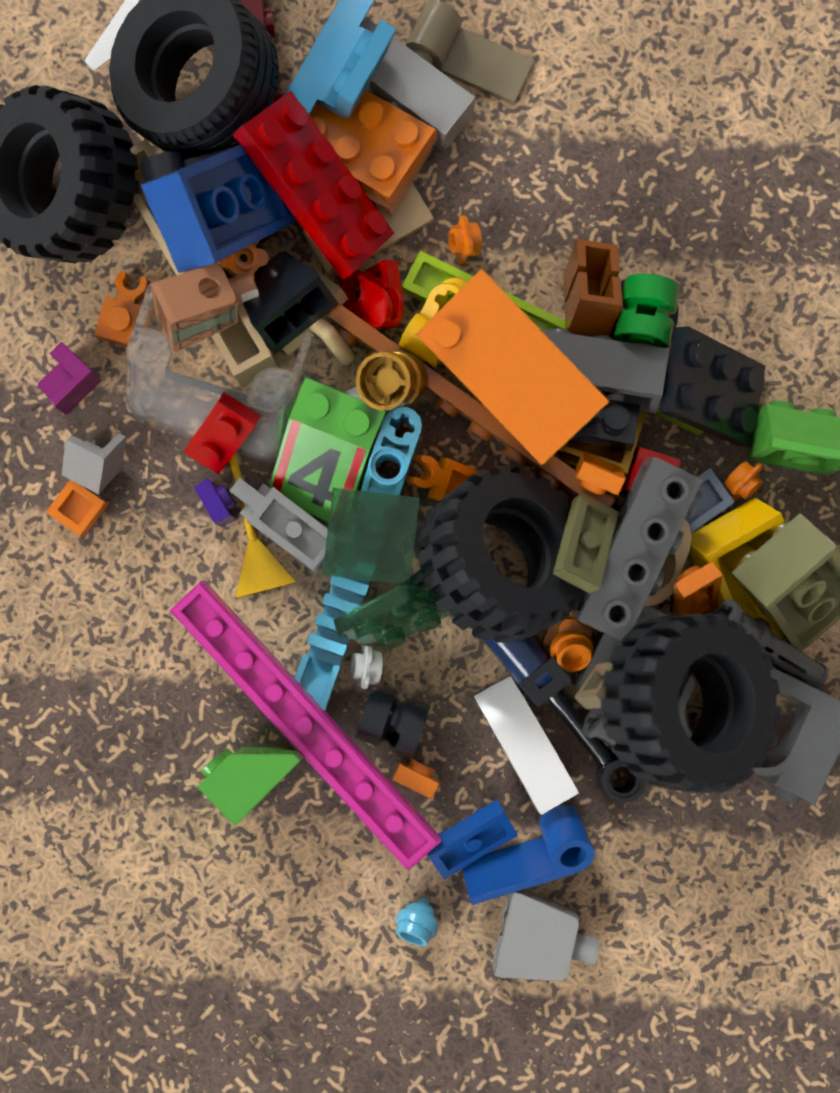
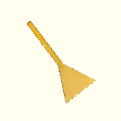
[229,454,296,598]

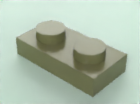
[553,492,619,593]

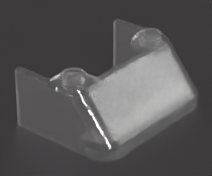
[126,284,319,462]

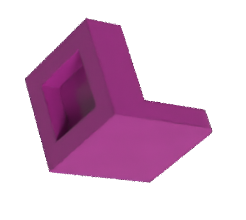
[38,342,102,415]

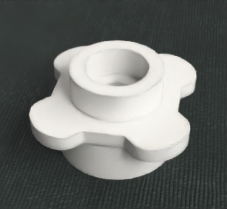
[350,645,383,689]

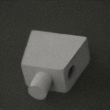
[492,889,599,981]

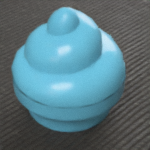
[395,897,439,946]

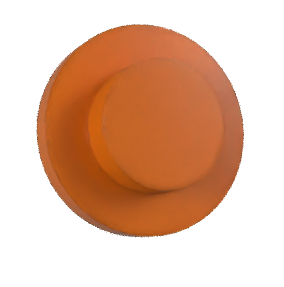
[550,630,593,672]

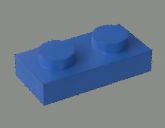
[427,800,518,879]

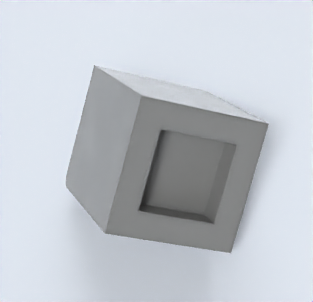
[61,433,127,495]

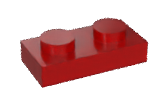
[183,392,261,475]

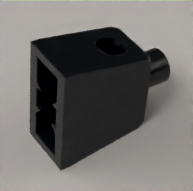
[243,251,339,354]

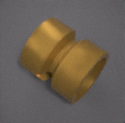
[355,351,428,411]

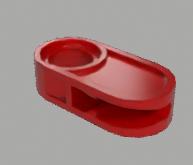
[338,270,404,329]

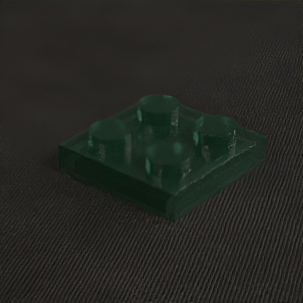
[322,488,420,585]
[333,583,451,649]

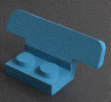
[286,0,396,120]

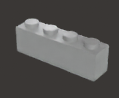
[314,17,475,152]

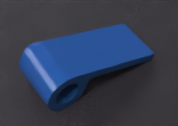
[462,804,595,905]

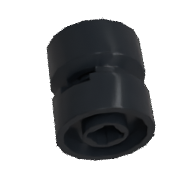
[355,686,430,758]

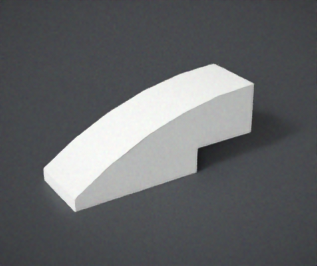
[474,676,579,815]

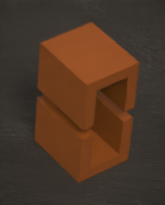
[563,239,623,337]

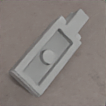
[229,477,340,573]

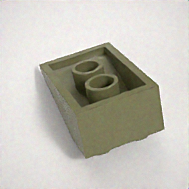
[731,513,840,652]

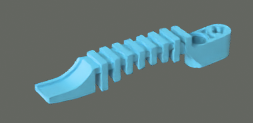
[295,407,422,711]

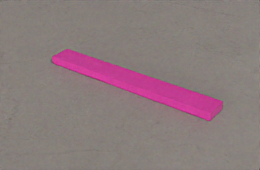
[170,580,442,871]

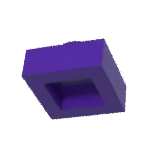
[194,478,237,528]

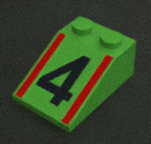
[269,377,389,528]

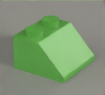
[747,401,840,475]
[197,747,304,826]

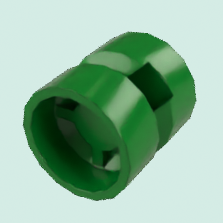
[613,273,681,348]

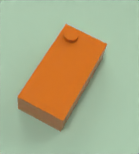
[416,269,609,465]

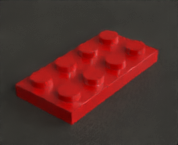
[233,91,394,280]

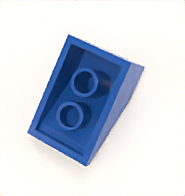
[141,145,295,273]

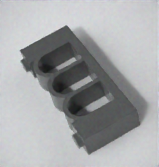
[573,606,840,806]

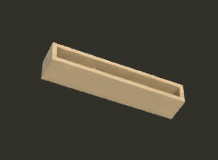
[131,139,278,388]

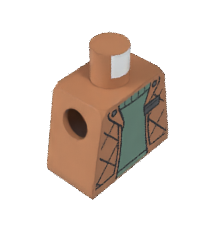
[151,263,258,353]

